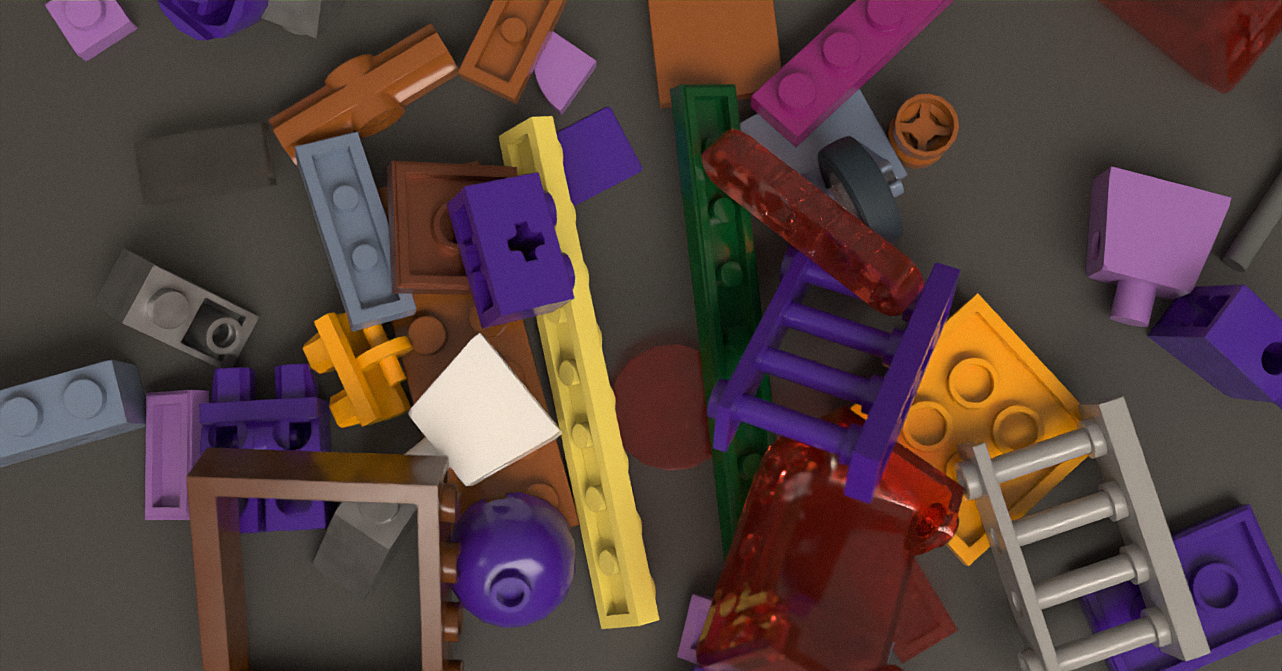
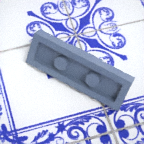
[295,132,416,332]

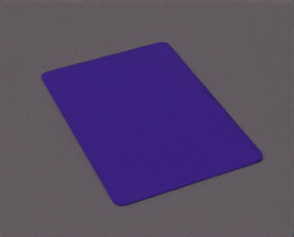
[556,107,642,206]

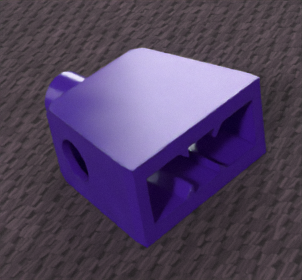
[1147,284,1282,410]

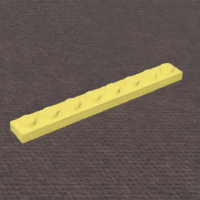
[498,116,660,629]

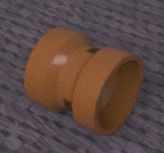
[886,93,959,169]

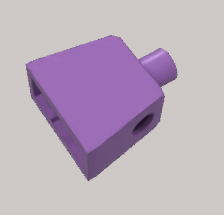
[1086,166,1231,327]

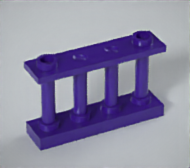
[707,223,960,504]

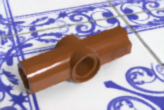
[269,23,459,168]

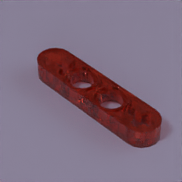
[702,129,924,316]

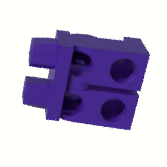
[199,364,337,534]

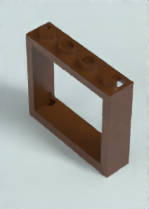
[186,447,464,671]

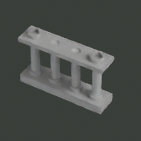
[955,396,1211,671]

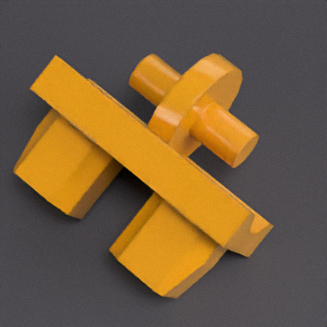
[302,312,413,428]

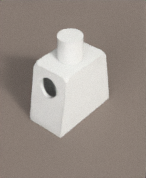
[404,333,563,486]

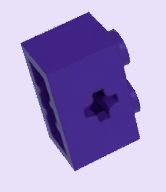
[447,172,575,329]

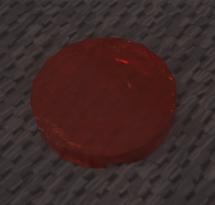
[613,344,712,471]

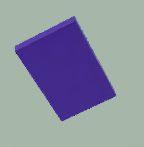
[1077,504,1282,671]

